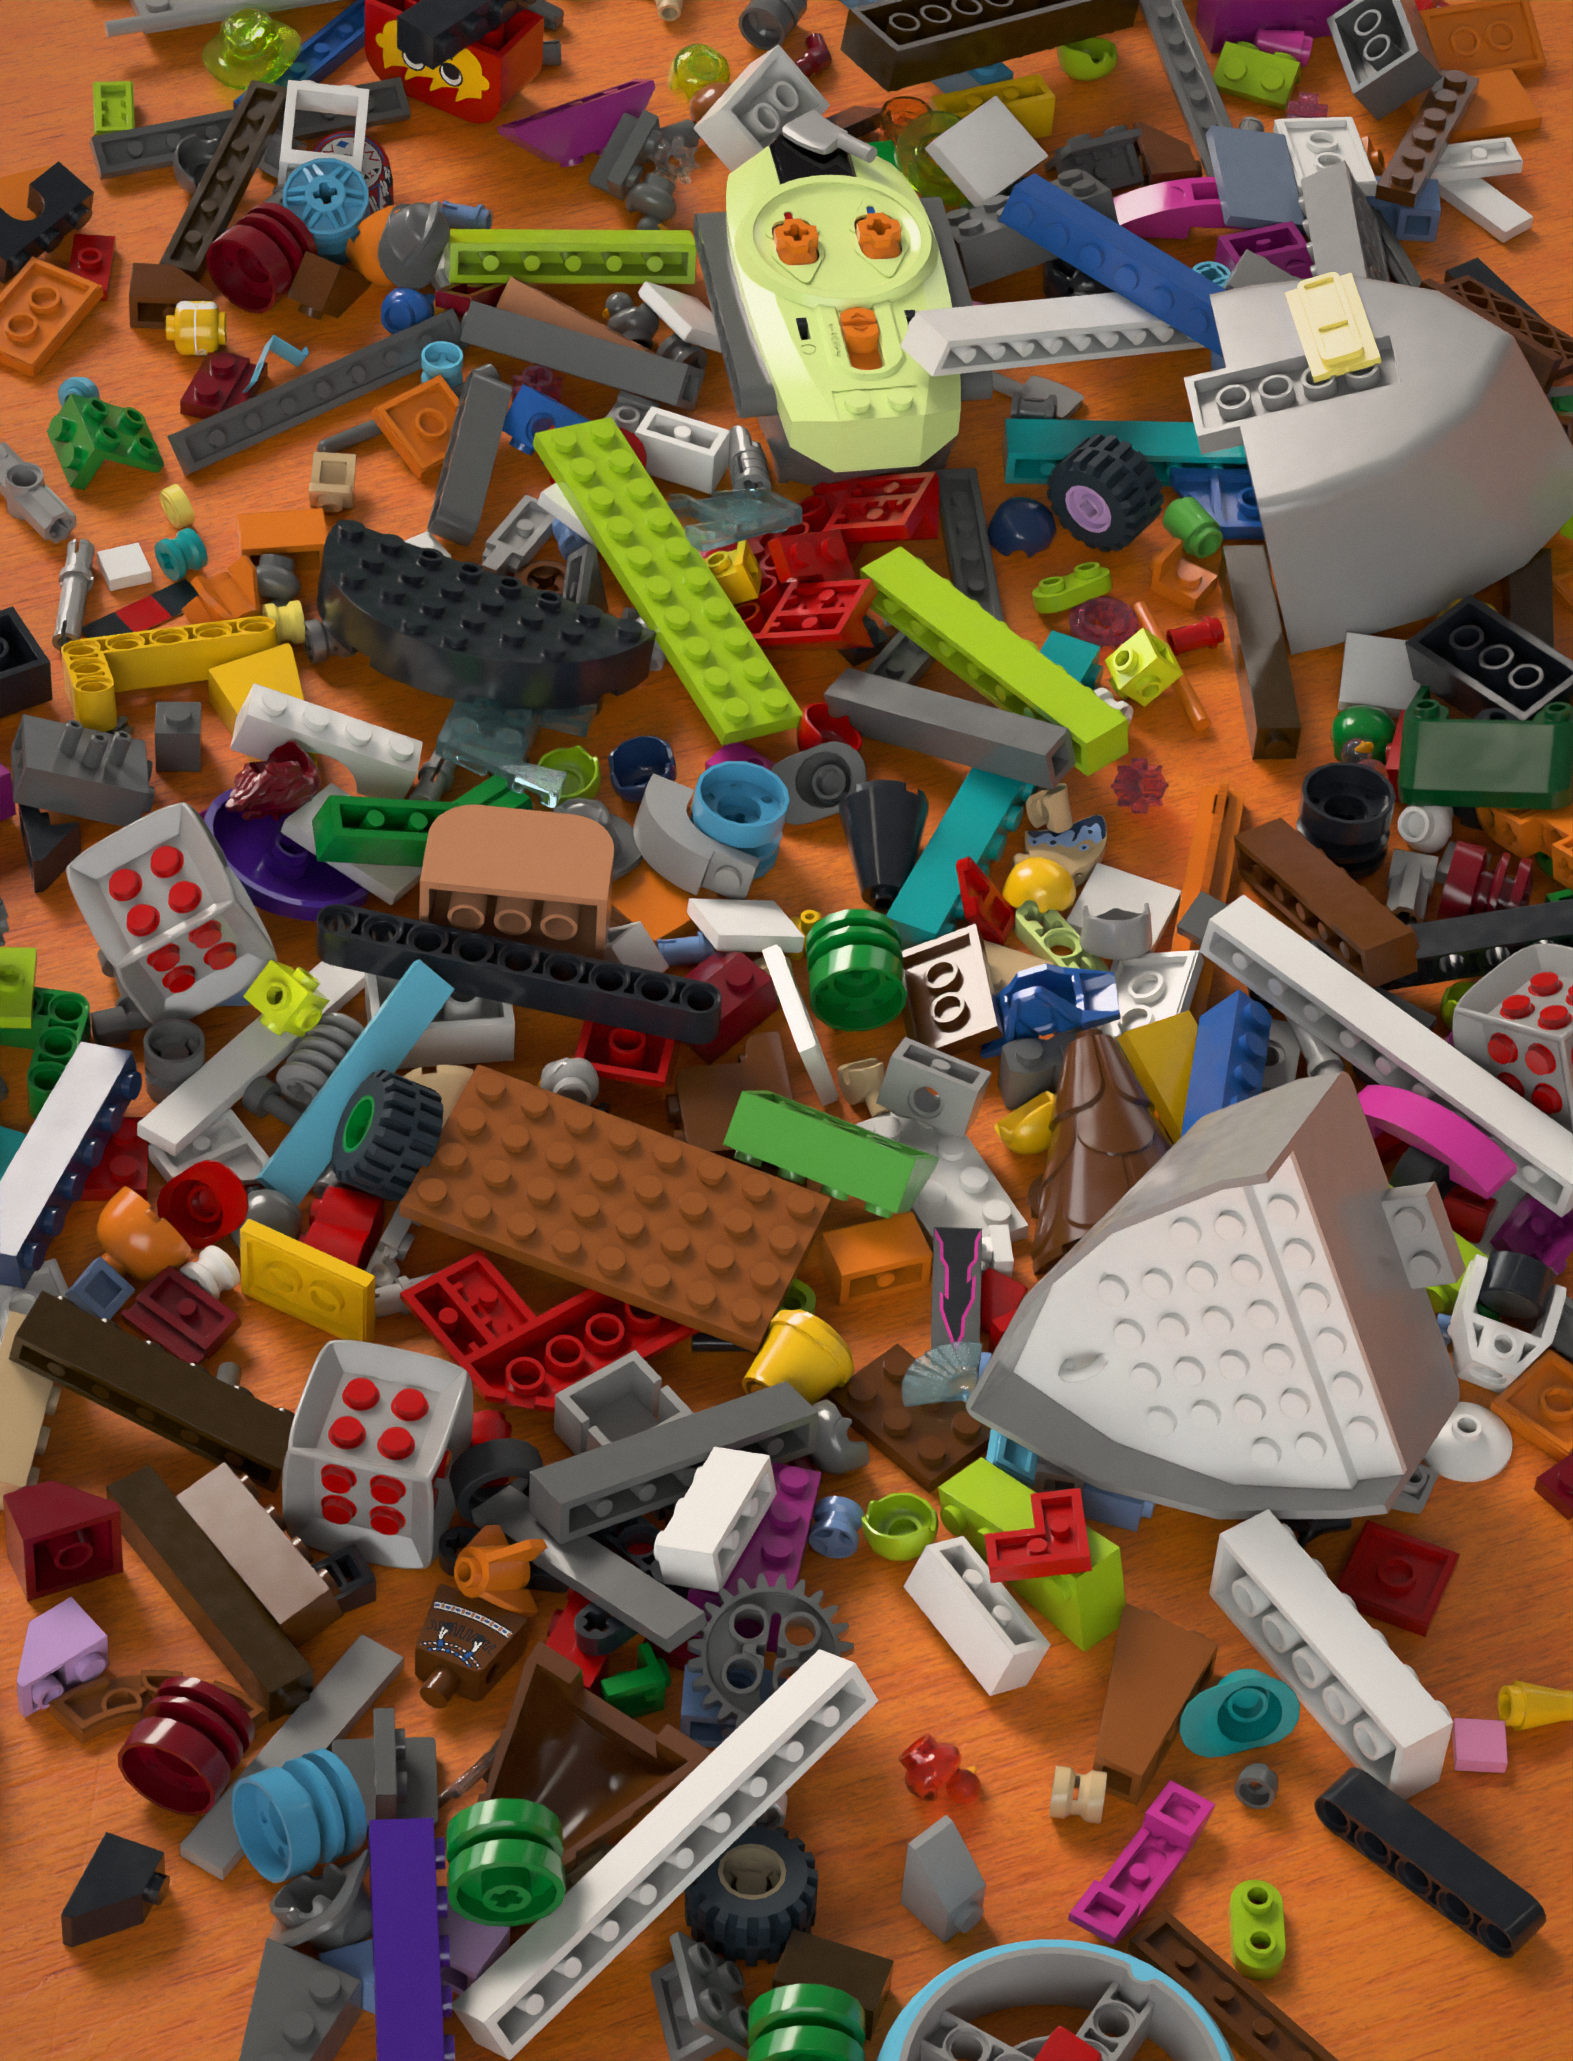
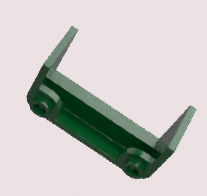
[1397,685,1573,809]

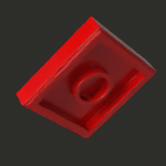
[1336,1520,1460,1637]

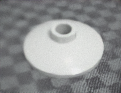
[1422,1401,1513,1482]

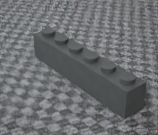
[529,1381,818,1544]

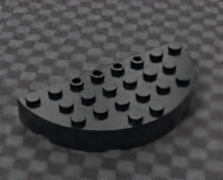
[317,519,656,710]

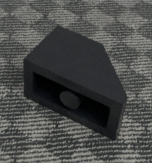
[61,1832,170,1947]

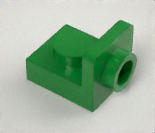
[600,1642,671,1719]

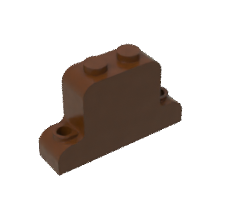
[666,1031,807,1188]

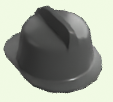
[377,201,450,290]
[770,741,867,825]

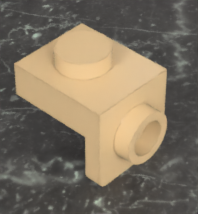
[309,452,357,512]

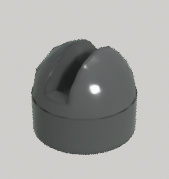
[1234,1763,1278,1809]

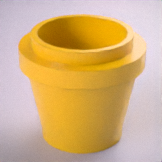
[742,1310,854,1405]

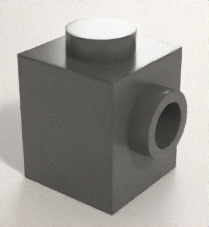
[155,701,202,772]

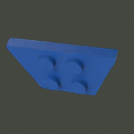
[1169,468,1265,540]

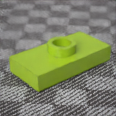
[93,81,135,136]
[0,947,37,1029]

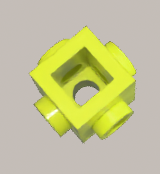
[1104,628,1183,707]
[243,959,330,1038]

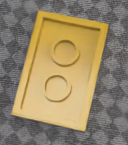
[1117,1010,1198,1144]
[240,1219,375,1343]

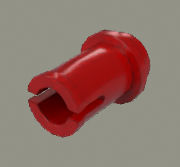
[1166,616,1224,656]

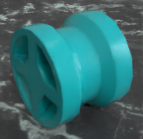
[154,528,208,581]

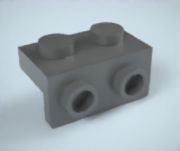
[589,110,663,201]

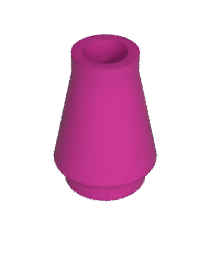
[1253,28,1313,68]

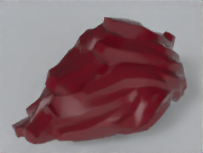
[225,741,321,821]

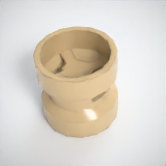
[1049,1765,1107,1824]

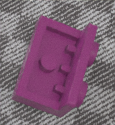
[1490,1192,1573,1276]

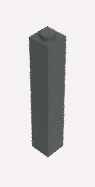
[459,301,706,412]
[824,667,1076,790]

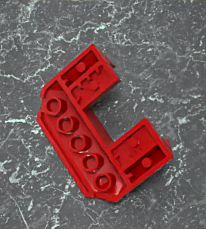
[733,471,939,651]
[400,1250,700,1413]

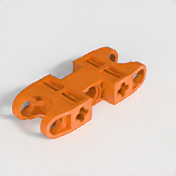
[1475,803,1573,890]

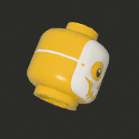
[166,301,227,355]

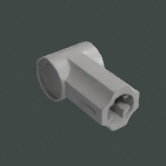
[1386,849,1439,925]

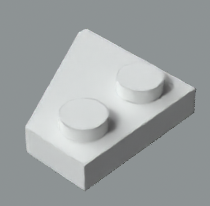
[148,1109,270,1185]

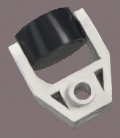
[1447,1251,1567,1394]

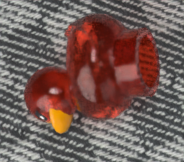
[898,1733,981,1805]

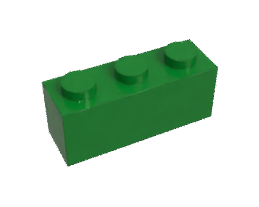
[312,795,459,867]

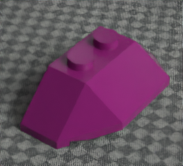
[497,79,656,167]

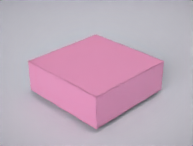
[1452,1718,1508,1773]

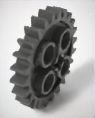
[687,1573,854,1730]

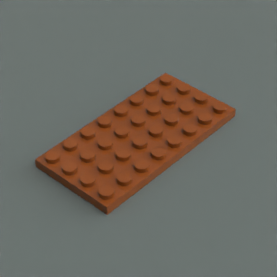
[399,1064,832,1353]

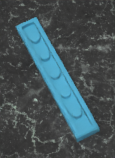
[256,959,455,1207]

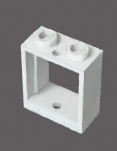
[277,80,369,185]

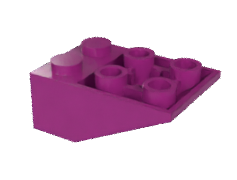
[1215,221,1315,279]

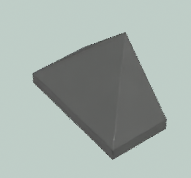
[562,544,609,613]

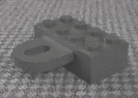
[947,169,1119,289]

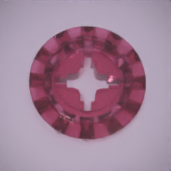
[1068,596,1138,651]

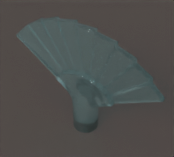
[902,1341,982,1407]

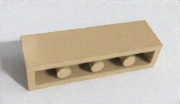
[0,1311,62,1510]

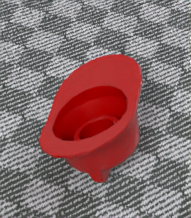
[157,1160,249,1249]

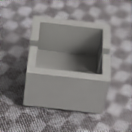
[554,1350,694,1455]

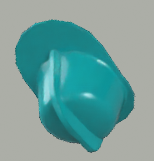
[1179,1669,1300,1758]

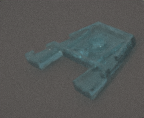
[667,488,802,552]
[435,696,597,809]

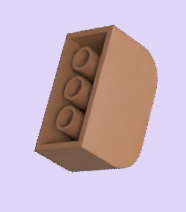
[419,805,614,960]

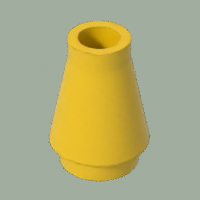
[1497,1680,1573,1731]

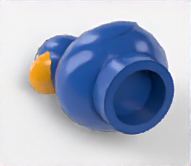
[381,287,445,334]

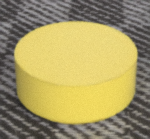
[159,484,195,529]

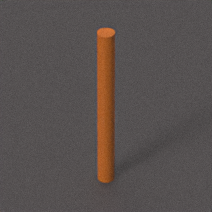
[1131,601,1211,731]

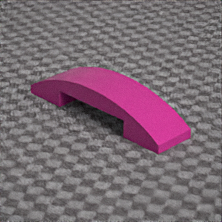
[1358,1085,1517,1200]
[1068,1780,1215,1945]

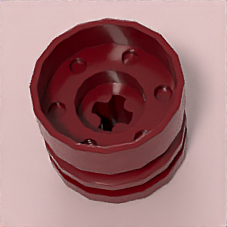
[207,202,318,314]
[1436,840,1534,920]
[117,1676,255,1816]

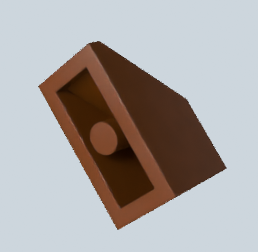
[1133,122,1202,188]
[287,251,371,320]
[129,263,213,329]

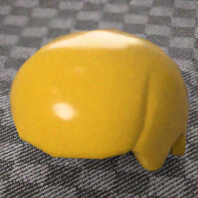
[1002,857,1076,914]
[994,1091,1055,1155]

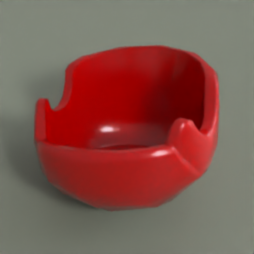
[796,702,863,754]

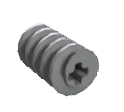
[276,1012,365,1113]

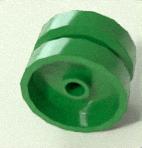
[445,1798,566,1927]
[747,1984,865,2061]

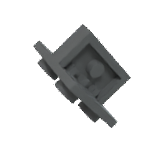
[1044,125,1144,192]
[332,1708,438,1831]
[649,1931,750,2061]

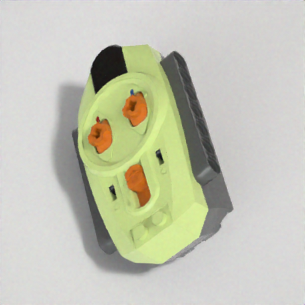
[694,132,993,486]

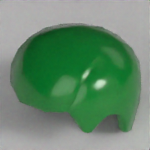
[1330,704,1396,768]

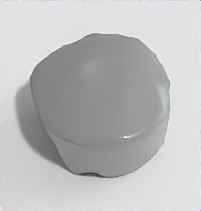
[1079,903,1152,960]

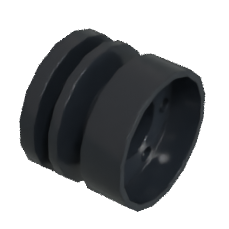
[1296,762,1396,880]

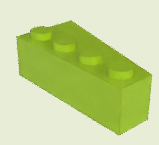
[938,1457,1126,1652]

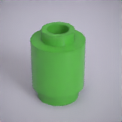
[1162,497,1223,558]

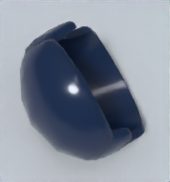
[987,497,1057,558]
[608,736,677,803]

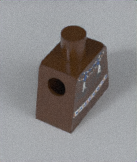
[415,1583,528,1708]

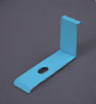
[243,335,309,393]

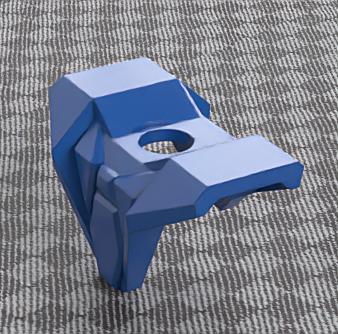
[980,963,1121,1059]

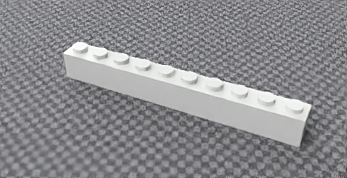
[900,292,1206,377]
[1199,895,1573,1218]
[452,1649,879,2060]

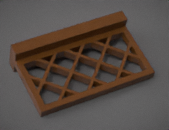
[1419,275,1573,395]

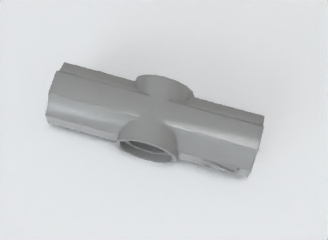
[0,442,76,544]

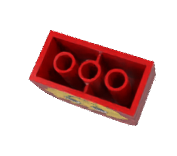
[365,0,544,124]

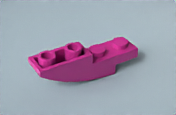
[1113,177,1250,239]

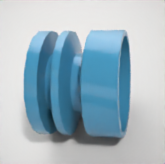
[283,158,370,265]
[690,761,790,879]
[231,1748,367,1883]

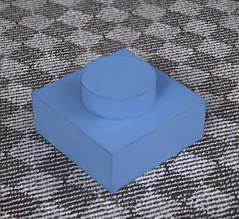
[64,1256,135,1320]

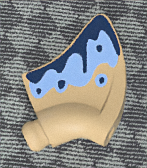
[1012,815,1107,887]

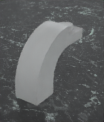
[633,773,761,900]

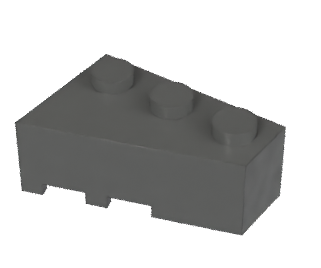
[239,1938,361,2061]

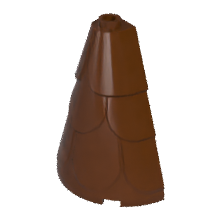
[1031,1029,1173,1275]
[477,1641,710,1875]

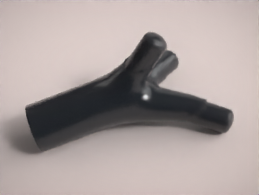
[1278,1518,1352,1549]

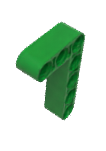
[0,987,91,1120]

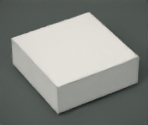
[97,543,152,591]

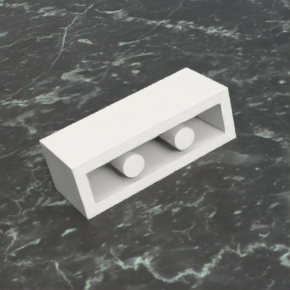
[654,1447,777,1592]
[903,1536,1051,1696]

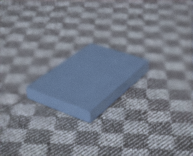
[1206,125,1304,233]

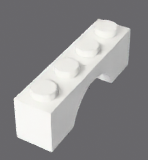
[230,683,423,799]

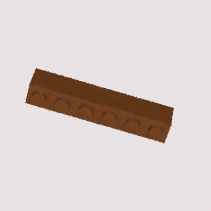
[1234,818,1419,988]

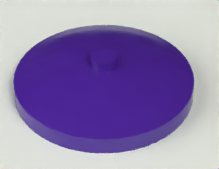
[204,788,371,921]

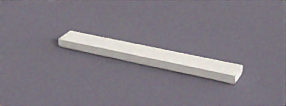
[137,961,365,1156]

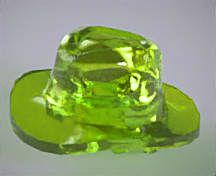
[202,8,302,90]
[894,111,970,206]

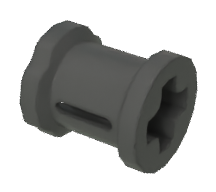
[1011,393,1058,420]

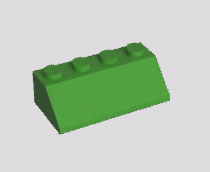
[723,1090,939,1218]

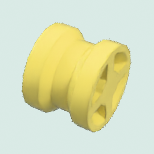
[262,600,305,646]

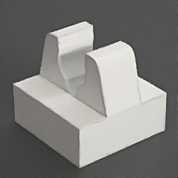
[981,1224,1014,1279]

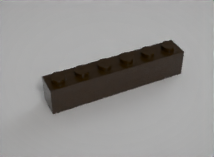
[9,1290,295,1493]

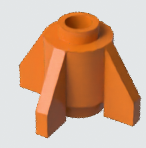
[181,555,261,624]
[454,1525,547,1617]

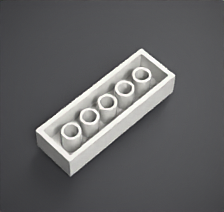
[1209,1509,1453,1800]

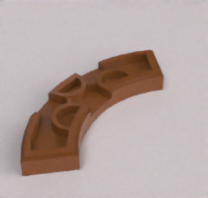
[49,1670,268,1744]

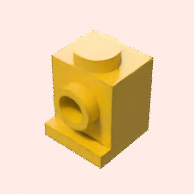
[704,539,763,605]

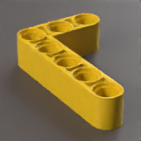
[61,616,278,732]

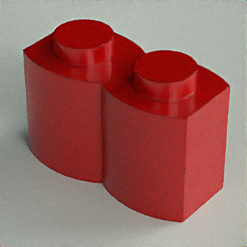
[297,1186,385,1271]

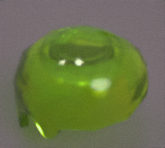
[667,44,731,99]

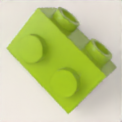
[1213,41,1302,111]

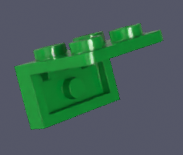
[47,394,164,490]

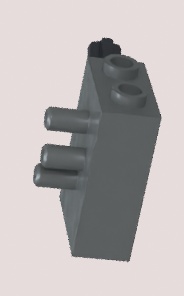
[11,714,155,827]

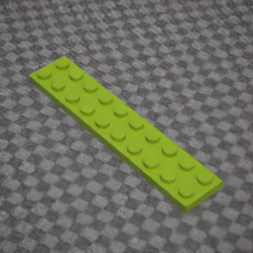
[532,417,802,746]

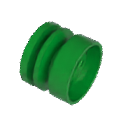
[805,909,907,1032]

